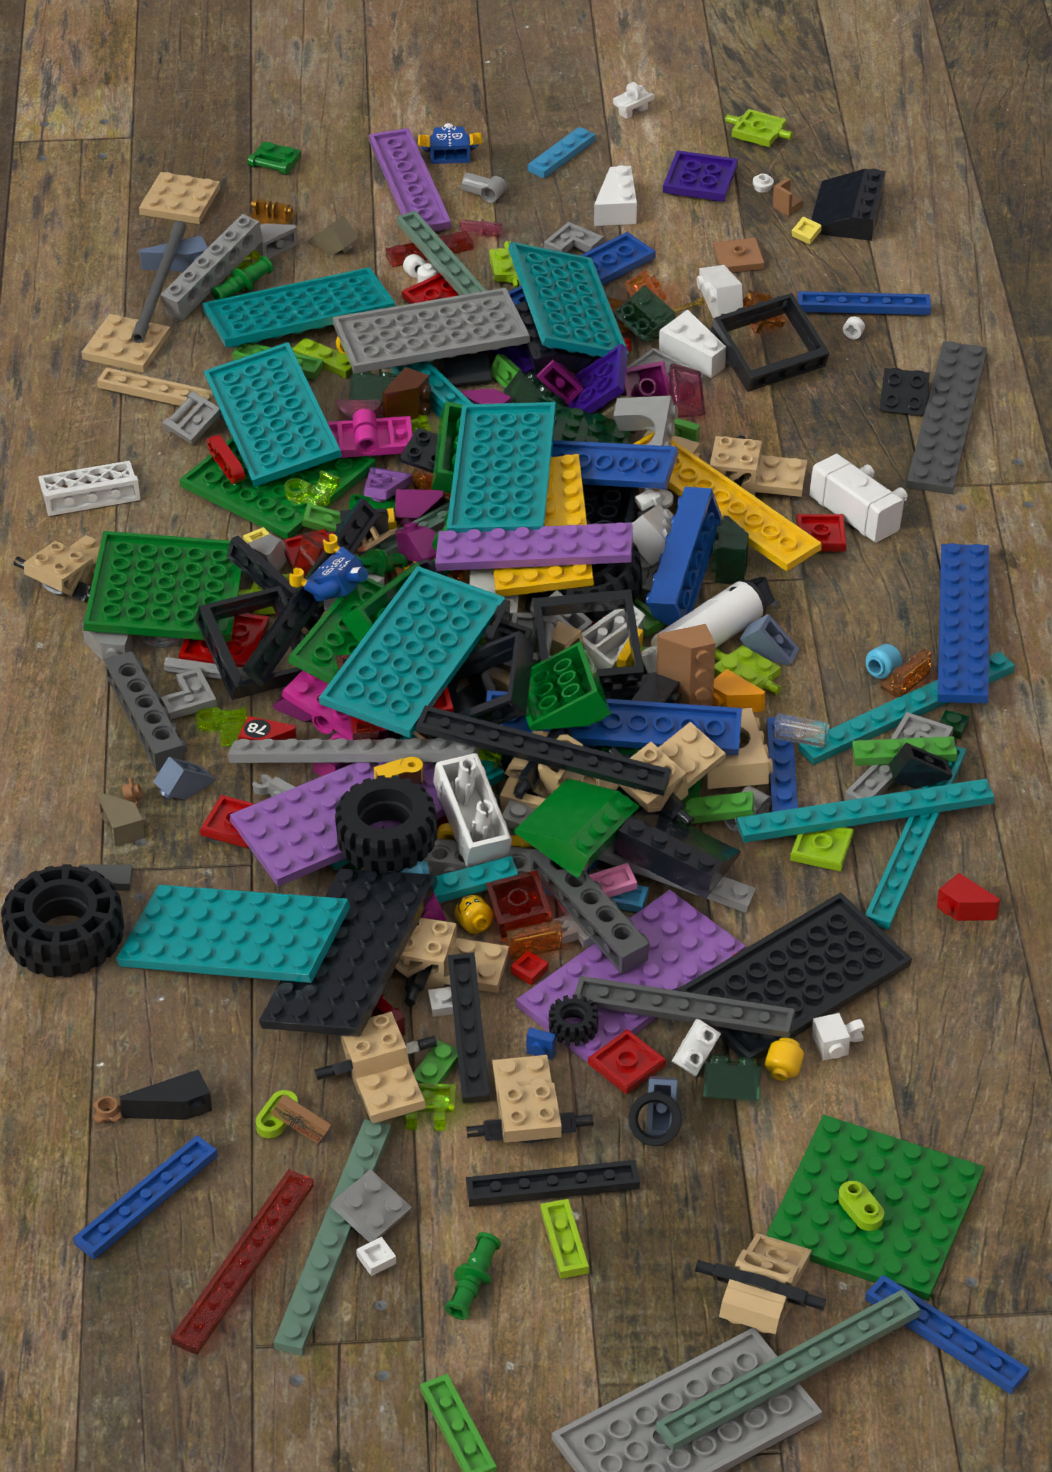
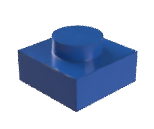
[526,1027,556,1060]

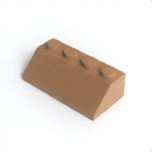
[656,624,716,706]

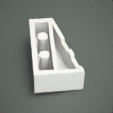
[594,165,637,226]
[696,265,743,319]
[659,310,726,378]
[633,504,673,566]
[582,605,645,669]

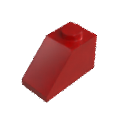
[937,873,1000,921]

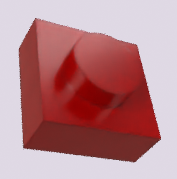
[511,950,549,986]

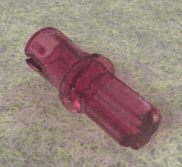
[459,219,503,237]

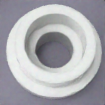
[753,174,774,193]

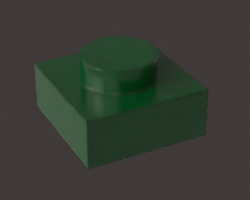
[939,710,969,739]

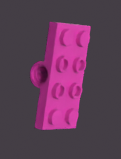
[327,409,412,458]
[282,671,379,740]

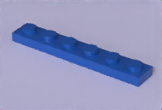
[798,291,931,315]
[766,717,798,812]
[73,1135,218,1260]
[865,1275,1030,1395]

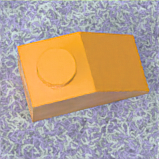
[713,669,766,713]

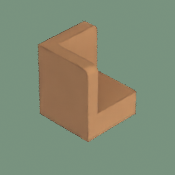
[773,178,803,216]

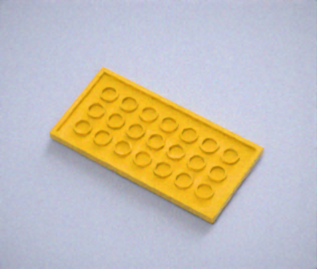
[493,454,594,597]

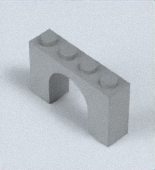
[614,396,678,446]

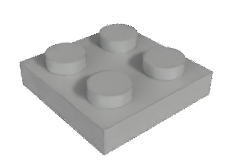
[330,1169,412,1243]

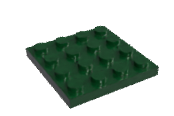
[553,403,631,444]

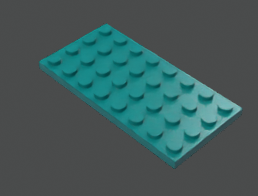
[508,242,629,358]
[202,267,396,348]
[203,342,342,487]
[447,402,556,533]
[319,566,505,738]
[116,885,351,983]

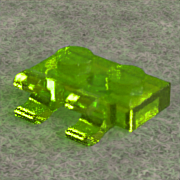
[405,1083,456,1131]

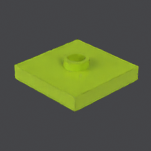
[790,827,854,872]

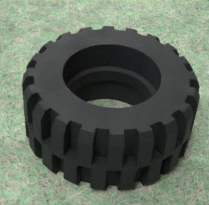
[335,775,437,874]

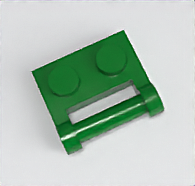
[247,142,301,175]

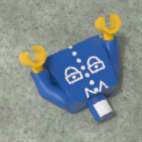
[418,123,483,164]
[289,534,368,601]

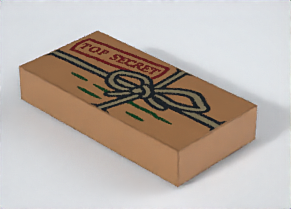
[270,1095,331,1144]

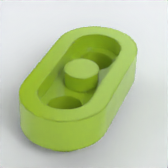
[255,1090,298,1138]
[838,1181,884,1231]

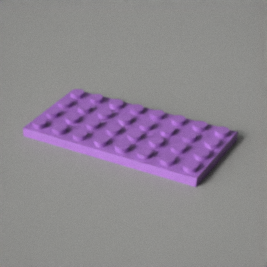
[230,762,446,887]
[516,890,746,1063]

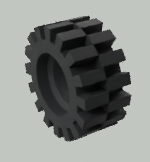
[549,994,598,1046]

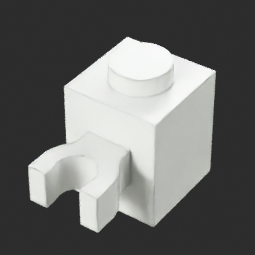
[812,1013,865,1061]

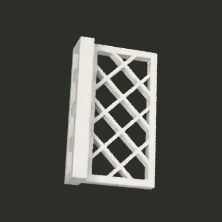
[38,461,140,516]

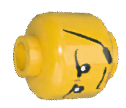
[454,895,493,934]

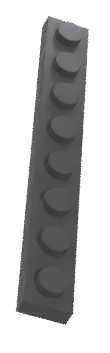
[575,976,795,1038]

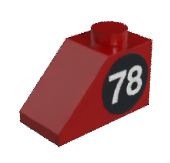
[238,716,297,740]

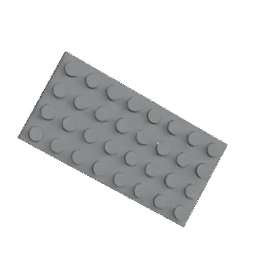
[333,288,530,373]
[552,1328,822,1472]

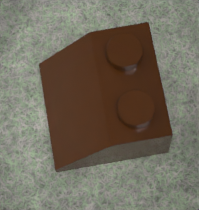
[382,367,432,425]

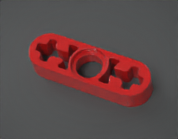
[207,434,245,484]

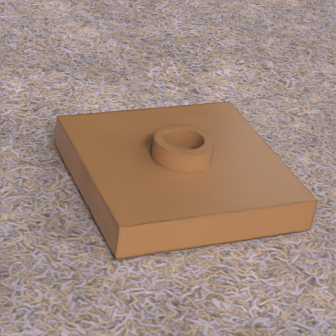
[713,238,764,273]

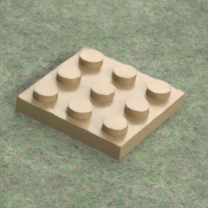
[139,172,220,224]
[82,314,171,373]

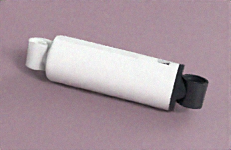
[641,577,775,674]

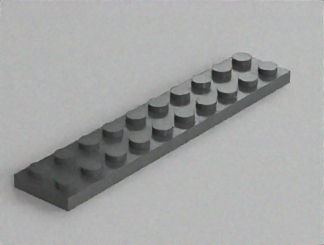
[906,341,987,495]

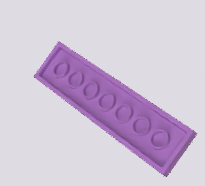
[369,128,451,231]
[435,523,633,571]

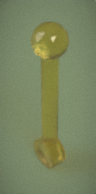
[664,297,704,317]

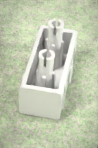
[809,454,907,543]
[433,753,512,868]

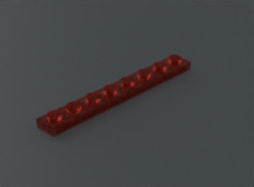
[171,1169,314,1355]

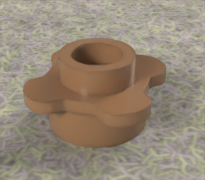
[122,777,143,808]
[93,1096,122,1123]

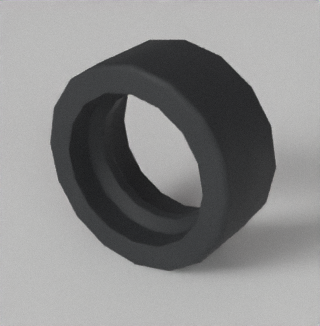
[628,1092,682,1146]

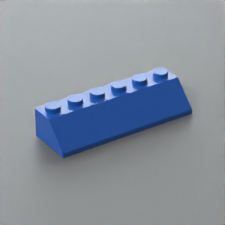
[646,487,723,626]

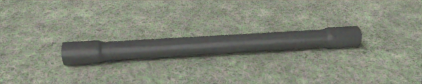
[131,221,187,343]

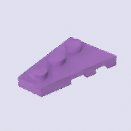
[364,467,413,502]

